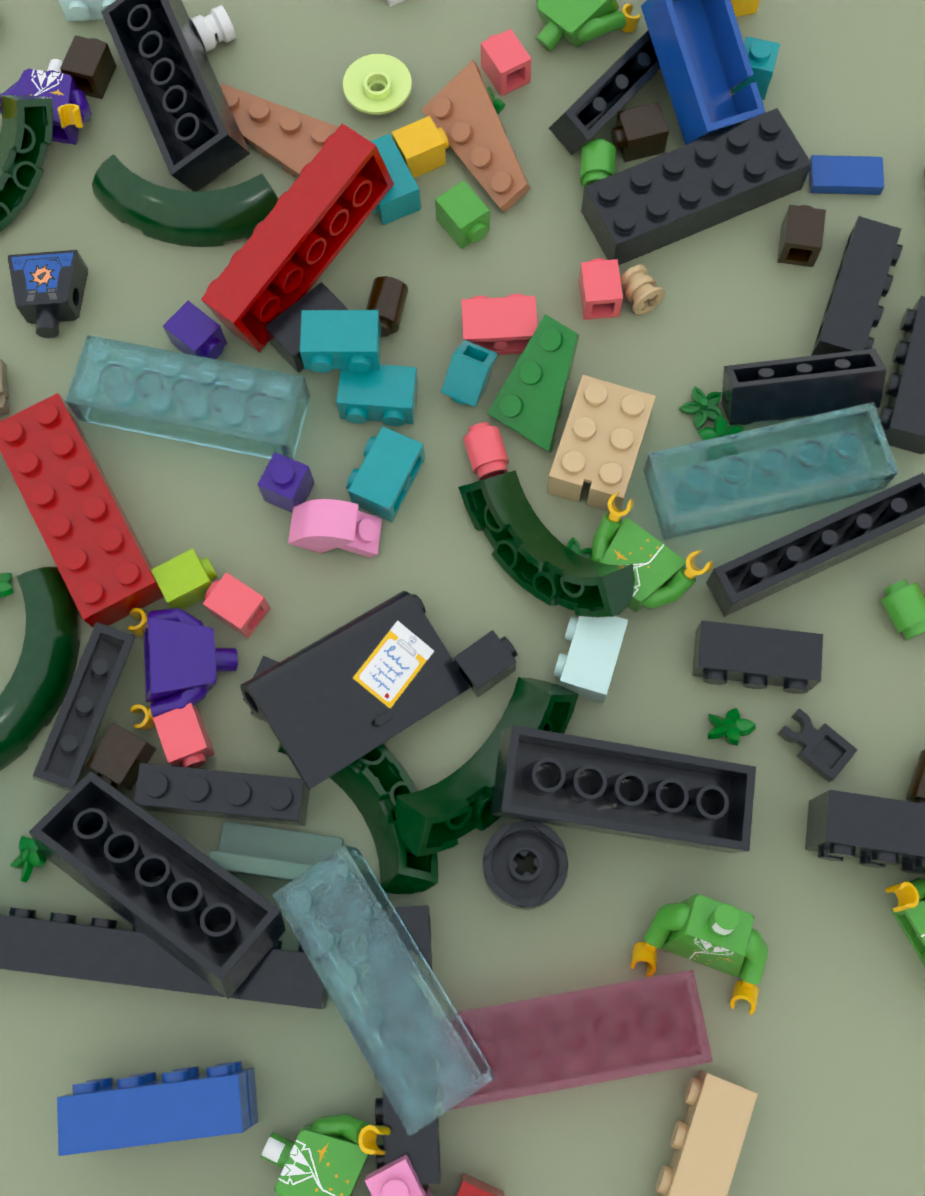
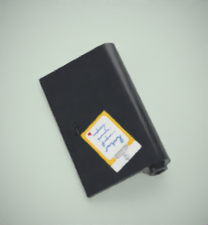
[240,591,470,790]

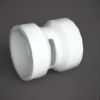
[190,5,236,53]

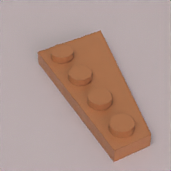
[421,60,531,213]
[220,83,338,177]

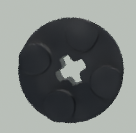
[483,821,568,910]

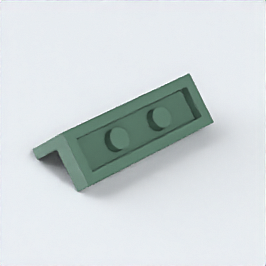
[209,821,344,888]

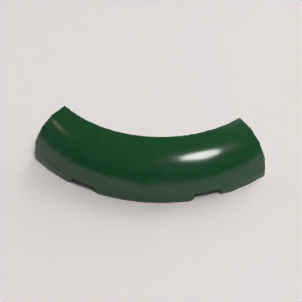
[0,95,53,232]
[92,154,278,247]
[458,470,635,618]
[0,567,80,771]
[395,677,579,857]
[277,742,438,894]

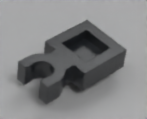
[777,708,858,782]

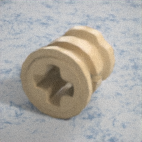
[620,264,665,315]

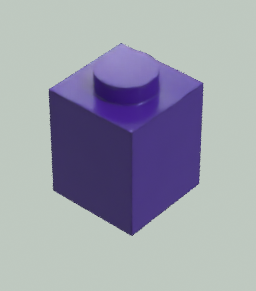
[163,300,227,369]
[257,452,315,513]

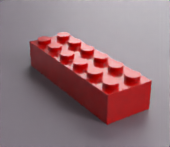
[201,123,394,353]
[0,393,164,629]

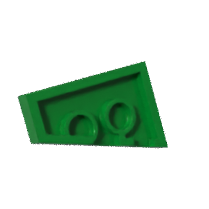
[487,314,580,452]

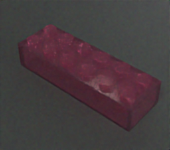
[434,970,713,1110]

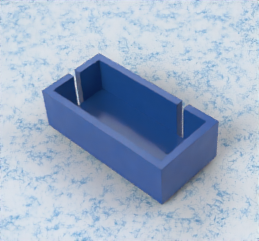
[641,0,766,145]
[57,1061,258,1156]

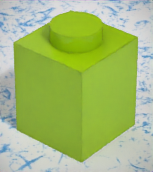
[151,548,218,610]

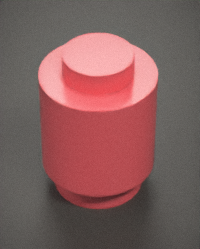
[463,422,509,481]

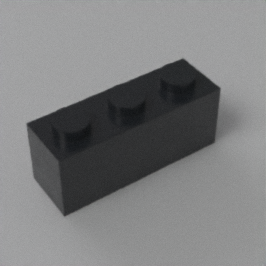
[692,620,823,694]

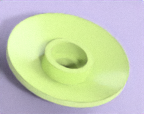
[343,54,412,115]

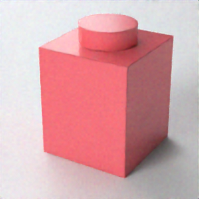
[481,29,531,96]
[578,258,623,320]
[203,572,271,639]
[153,703,215,768]

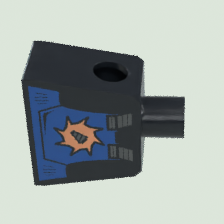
[8,250,88,338]

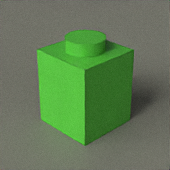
[435,180,490,249]

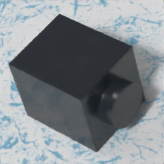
[454,630,518,697]

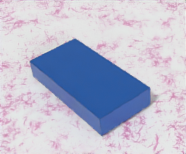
[809,155,884,195]

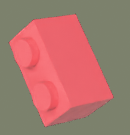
[461,294,538,355]

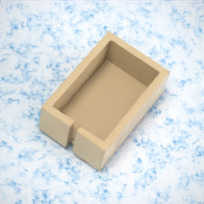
[547,375,656,512]

